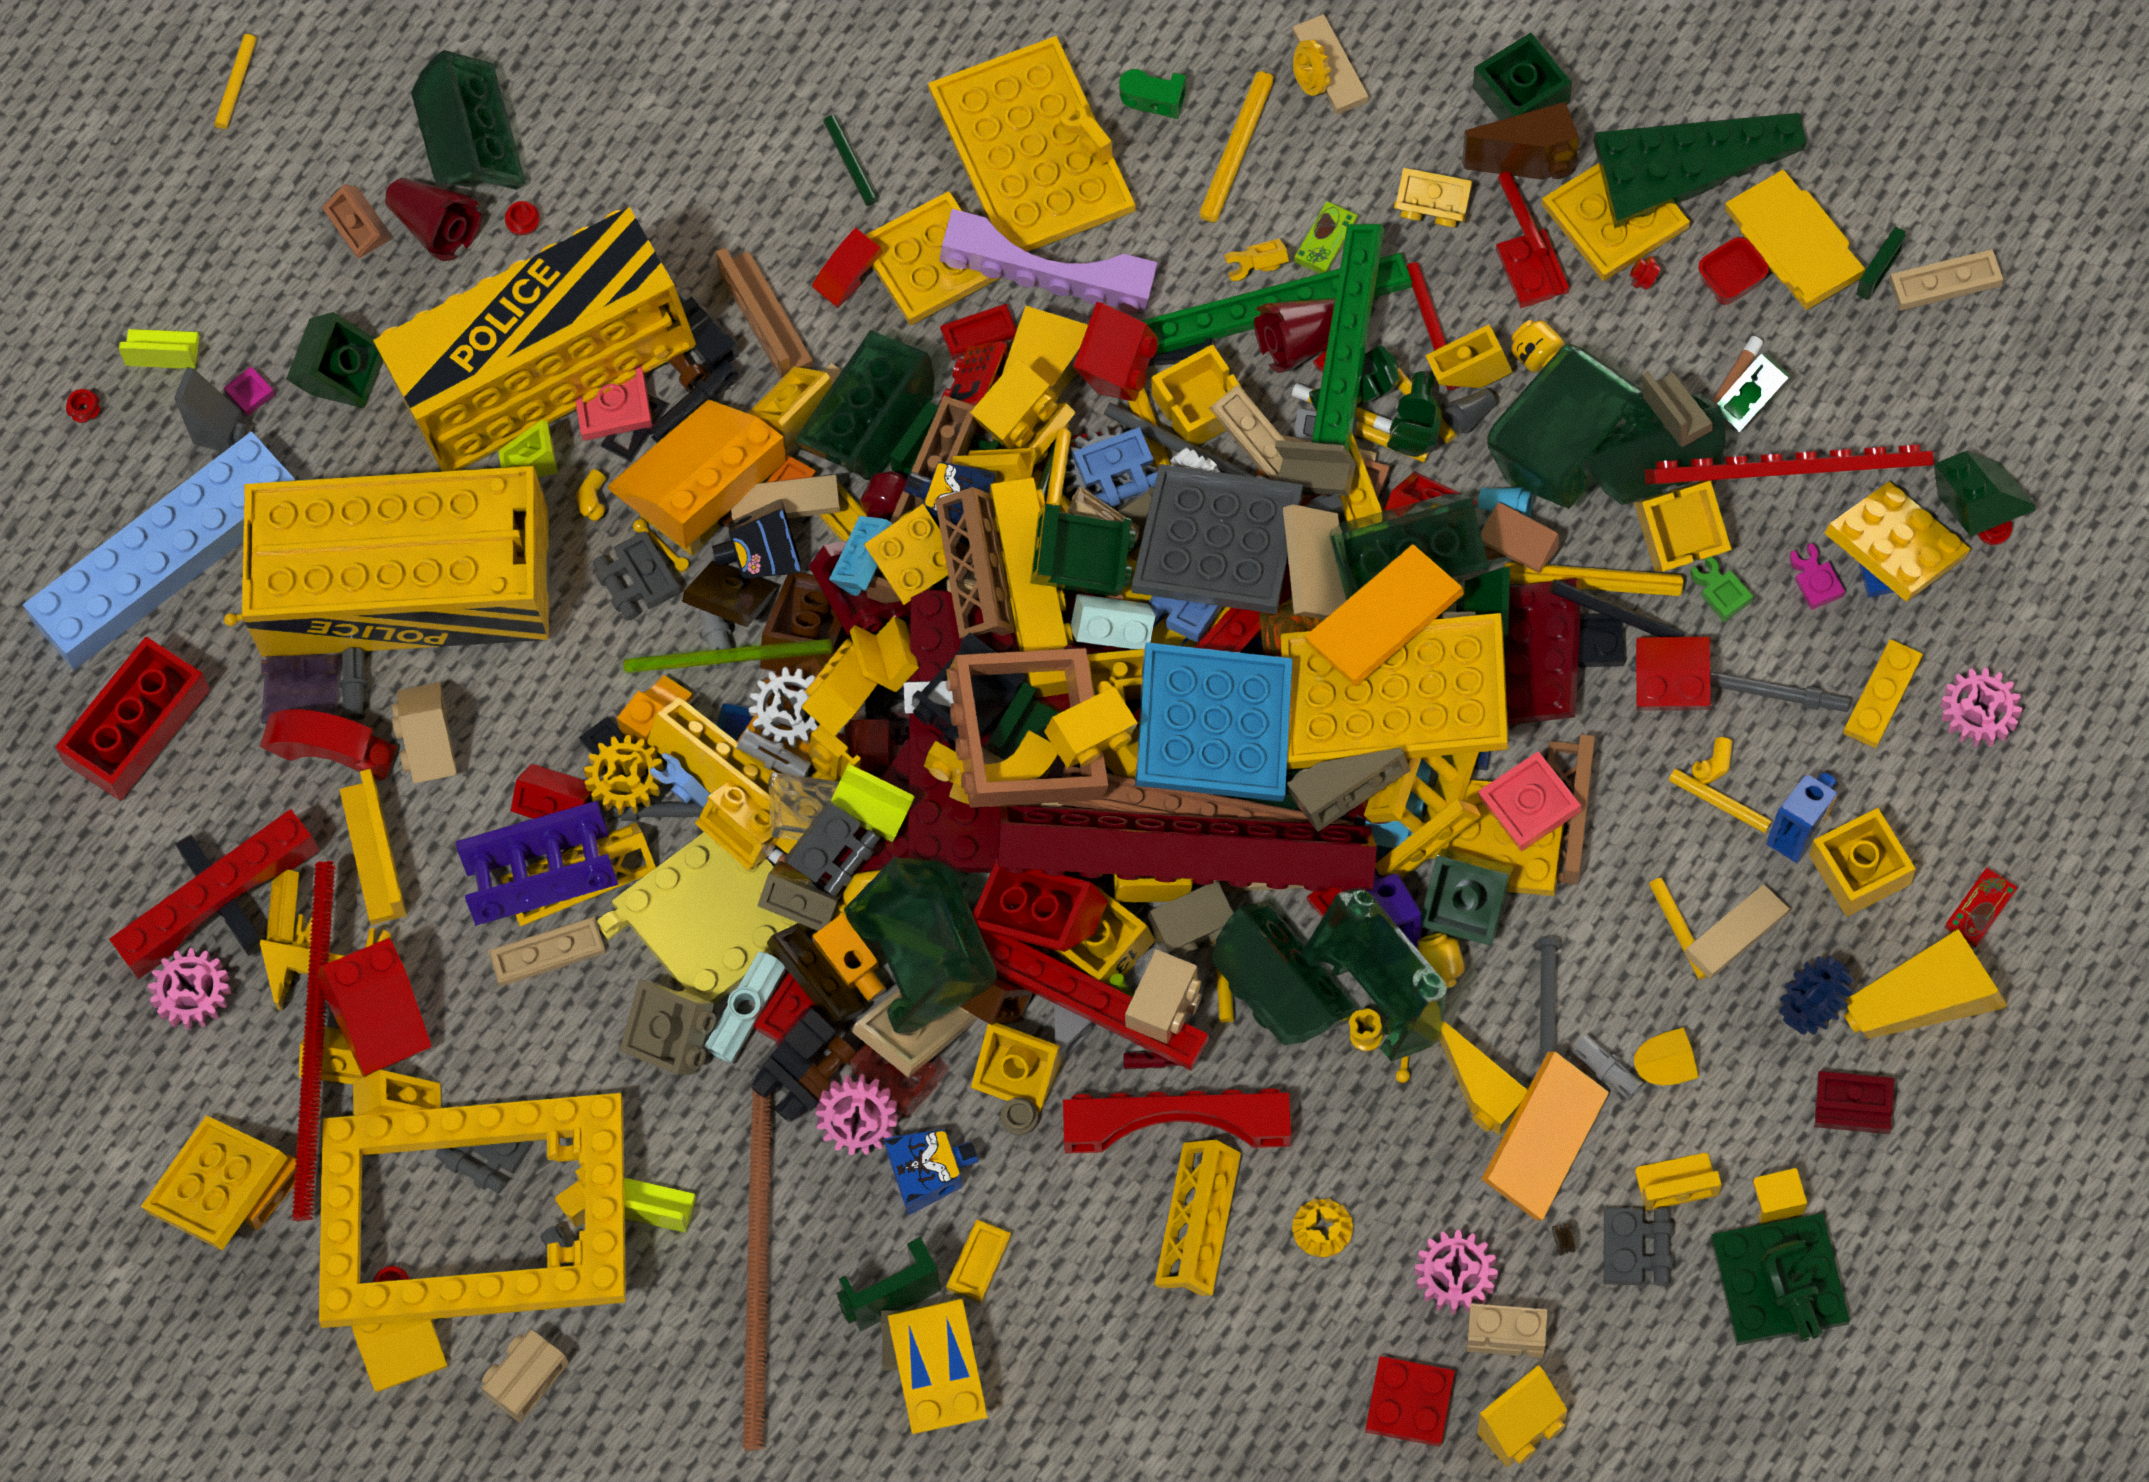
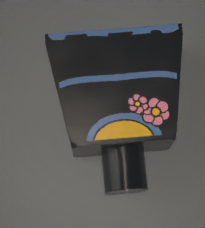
[712,499,801,579]

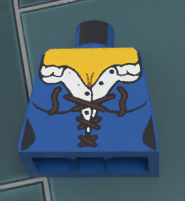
[1766,773,1838,864]
[884,1130,978,1215]

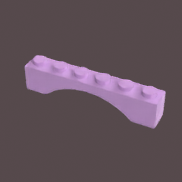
[939,209,1158,314]

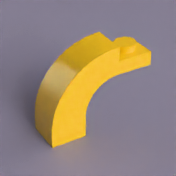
[924,730,1058,807]

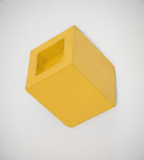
[555,1165,585,1228]
[1753,1168,1807,1224]

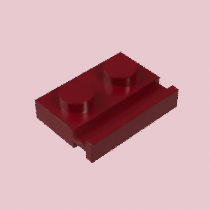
[1814,1071,1894,1134]

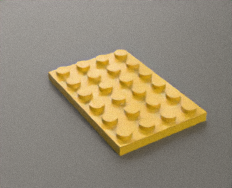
[928,35,1136,252]
[1281,613,1509,770]

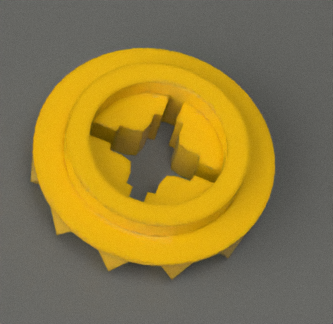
[1293,39,1331,96]
[1292,1198,1353,1257]

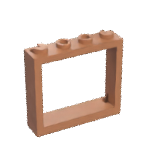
[946,648,1108,808]

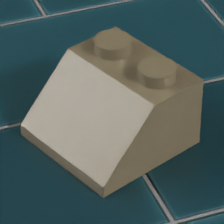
[1145,880,1237,958]

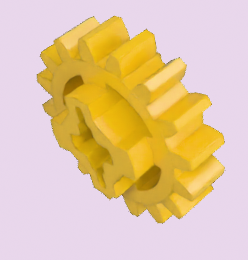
[584,735,664,815]

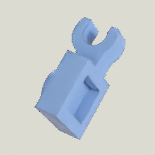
[649,752,710,808]

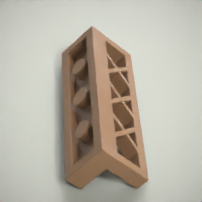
[716,247,813,379]
[935,487,1015,639]
[1547,734,1595,885]

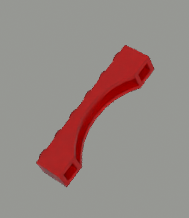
[109,809,320,980]
[1063,1088,1291,1154]

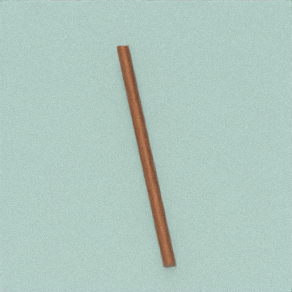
[742,1089,773,1451]

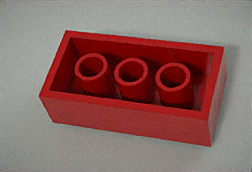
[55,636,210,801]

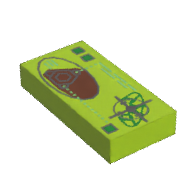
[1294,201,1358,274]

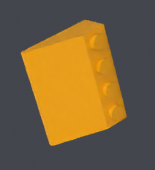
[608,399,786,549]

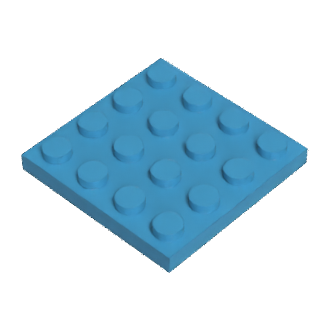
[1135,642,1292,802]

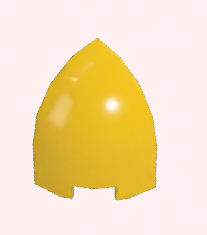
[1634,1027,1699,1086]

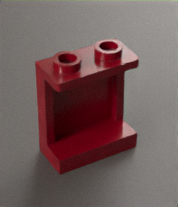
[809,541,910,636]

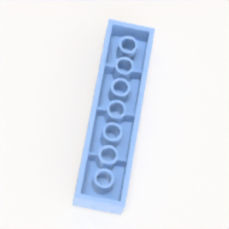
[23,431,295,670]

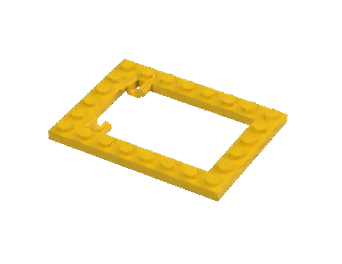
[319,1093,626,1328]

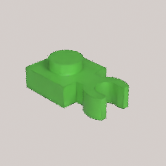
[1690,557,1753,622]

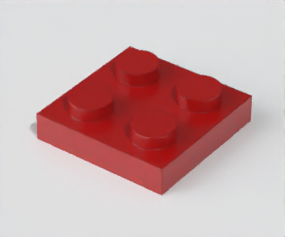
[1365,1356,1455,1447]

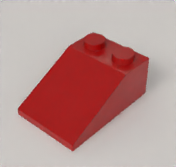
[316,937,432,1077]

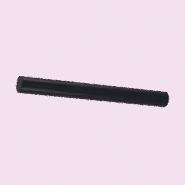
[1549,579,1685,637]

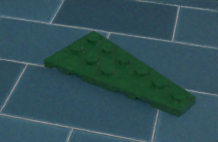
[1593,113,1807,229]

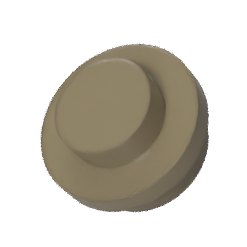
[1000,1097,1038,1135]

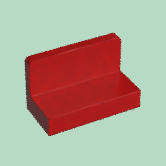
[510,764,593,819]

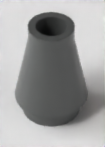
[1442,388,1496,435]

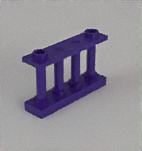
[456,801,618,926]

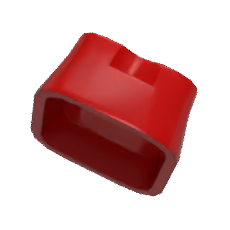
[1698,237,1769,305]

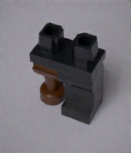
[663,292,739,392]
[749,1008,858,1122]

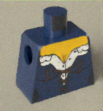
[903,462,996,546]

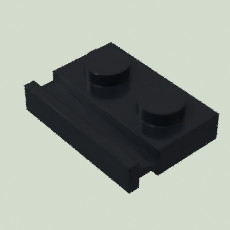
[1578,614,1624,667]

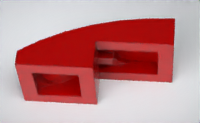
[812,227,883,308]

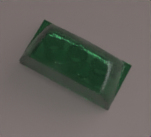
[411,50,526,190]
[794,330,935,480]
[1567,392,1726,505]
[1329,494,1489,601]
[1212,900,1360,1045]

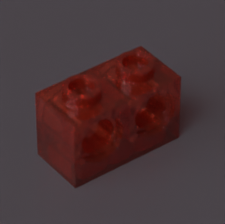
[837,720,893,779]
[850,1044,938,1118]

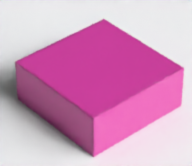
[224,367,275,416]

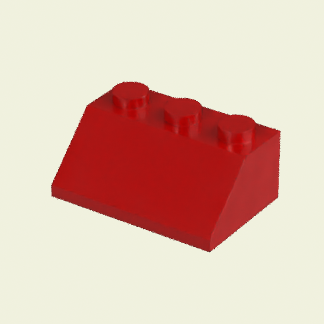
[968,859,1108,952]

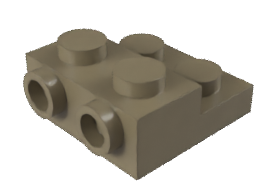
[619,980,716,1075]

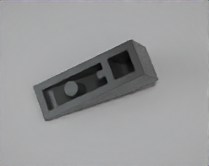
[174,367,247,452]

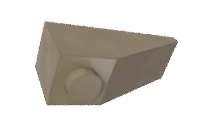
[1287,748,1410,832]

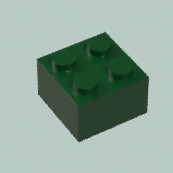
[1473,32,1572,120]
[1421,848,1514,946]

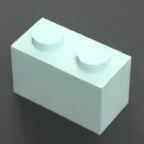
[1071,594,1155,650]

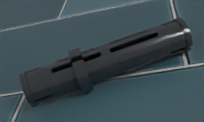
[647,360,739,443]

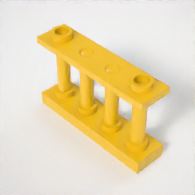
[1364,752,1479,859]

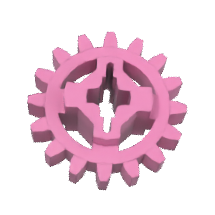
[1940,668,2022,747]
[148,948,231,1030]
[815,1074,898,1155]
[1414,1230,1498,1314]

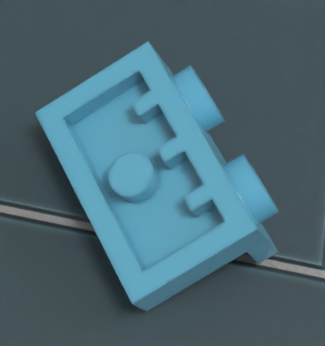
[829,516,892,596]

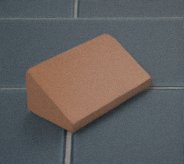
[322,184,393,259]
[1478,503,1559,573]

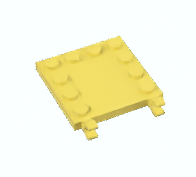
[597,832,812,1004]

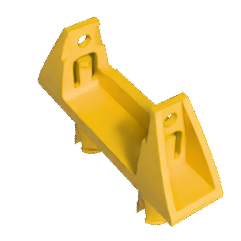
[260,914,409,1011]

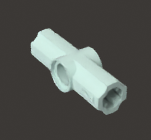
[704,951,787,1064]

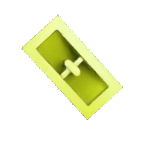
[498,420,558,477]

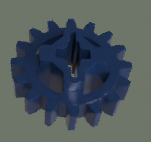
[1779,956,1854,1035]

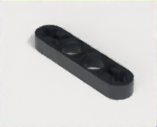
[175,834,261,956]

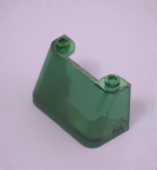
[1487,343,1654,509]
[844,857,997,1033]
[1301,889,1447,1062]

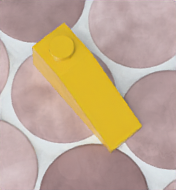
[1438,1021,1527,1136]

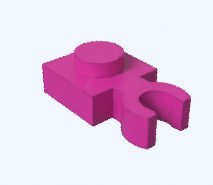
[1789,543,1845,610]

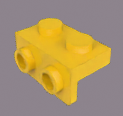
[1393,168,1473,228]

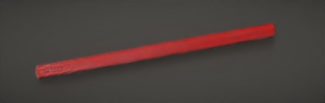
[292,861,336,1222]

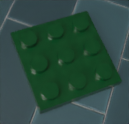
[1710,1213,1850,1346]

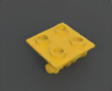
[863,504,960,605]

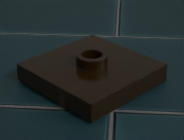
[682,560,778,627]

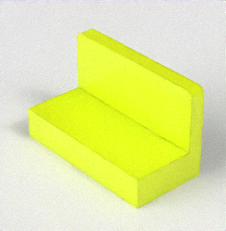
[119,329,200,369]
[831,764,915,842]
[624,1178,696,1233]

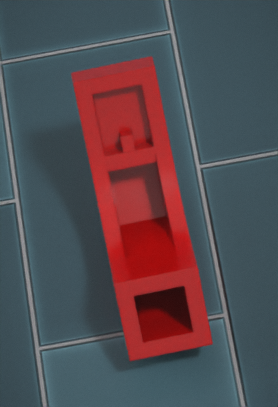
[259,709,396,781]

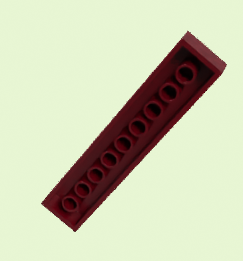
[997,805,1377,894]

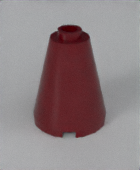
[385,178,482,261]
[1254,298,1335,373]

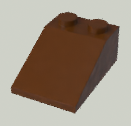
[1462,102,1579,180]
[760,573,847,678]

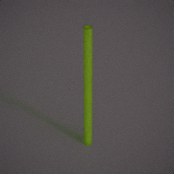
[623,639,832,673]

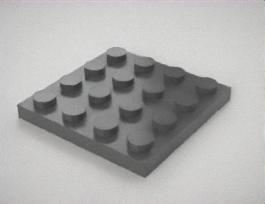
[1132,464,1303,614]

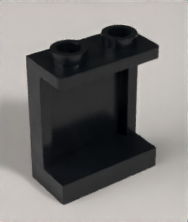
[911,632,1026,748]

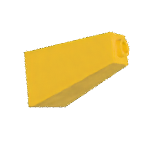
[992,305,1088,441]
[1843,929,2008,1039]

